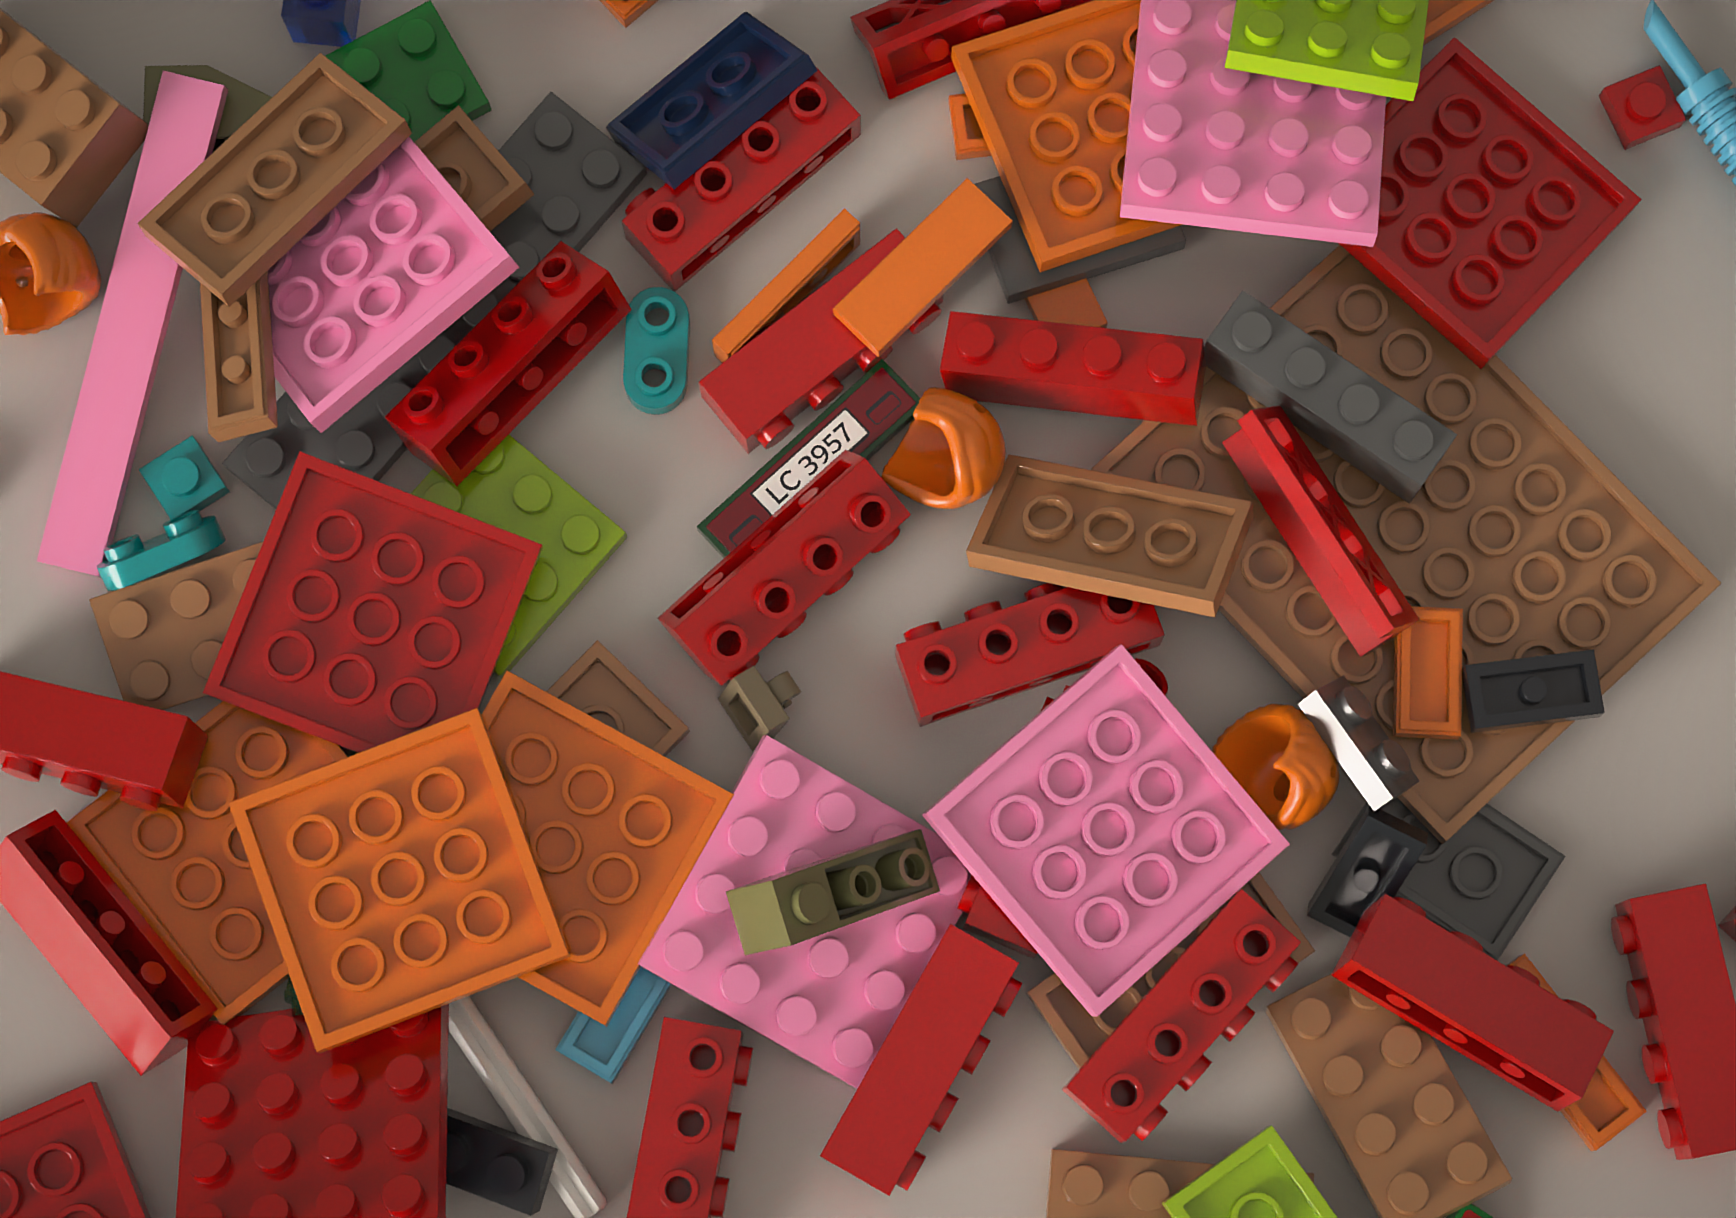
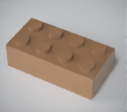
[0,8,149,228]

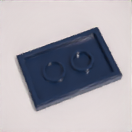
[606,12,818,189]

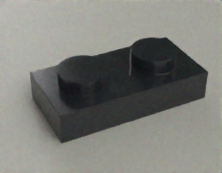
[1462,649,1605,733]
[1307,805,1428,938]
[446,1108,558,1216]

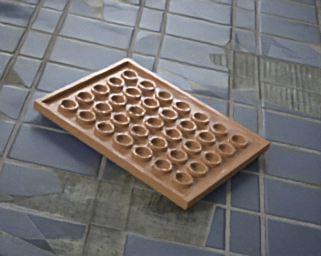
[1091,245,1722,844]

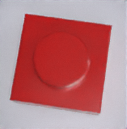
[1599,65,1686,150]

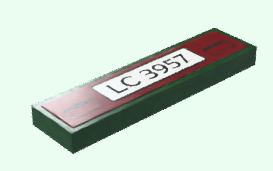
[697,359,920,558]

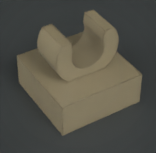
[718,666,801,751]

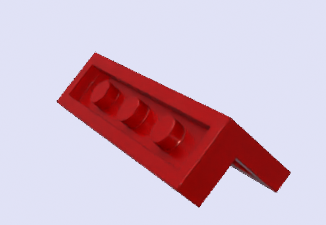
[850,0,1093,100]
[1222,405,1420,657]

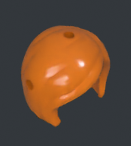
[0,212,101,336]
[881,387,1006,509]
[1212,704,1340,830]

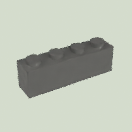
[1204,290,1457,504]

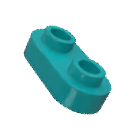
[623,287,690,415]
[97,510,226,591]

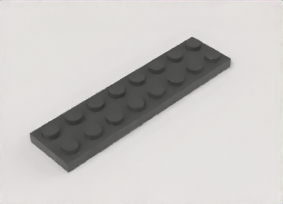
[222,92,647,509]

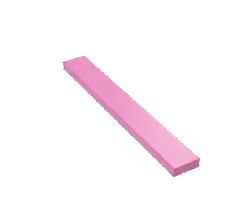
[37,71,228,577]

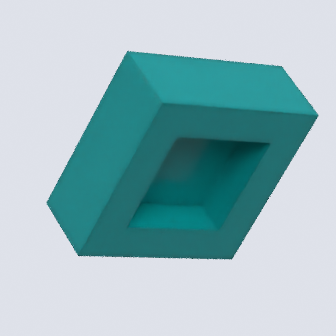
[139,435,230,519]

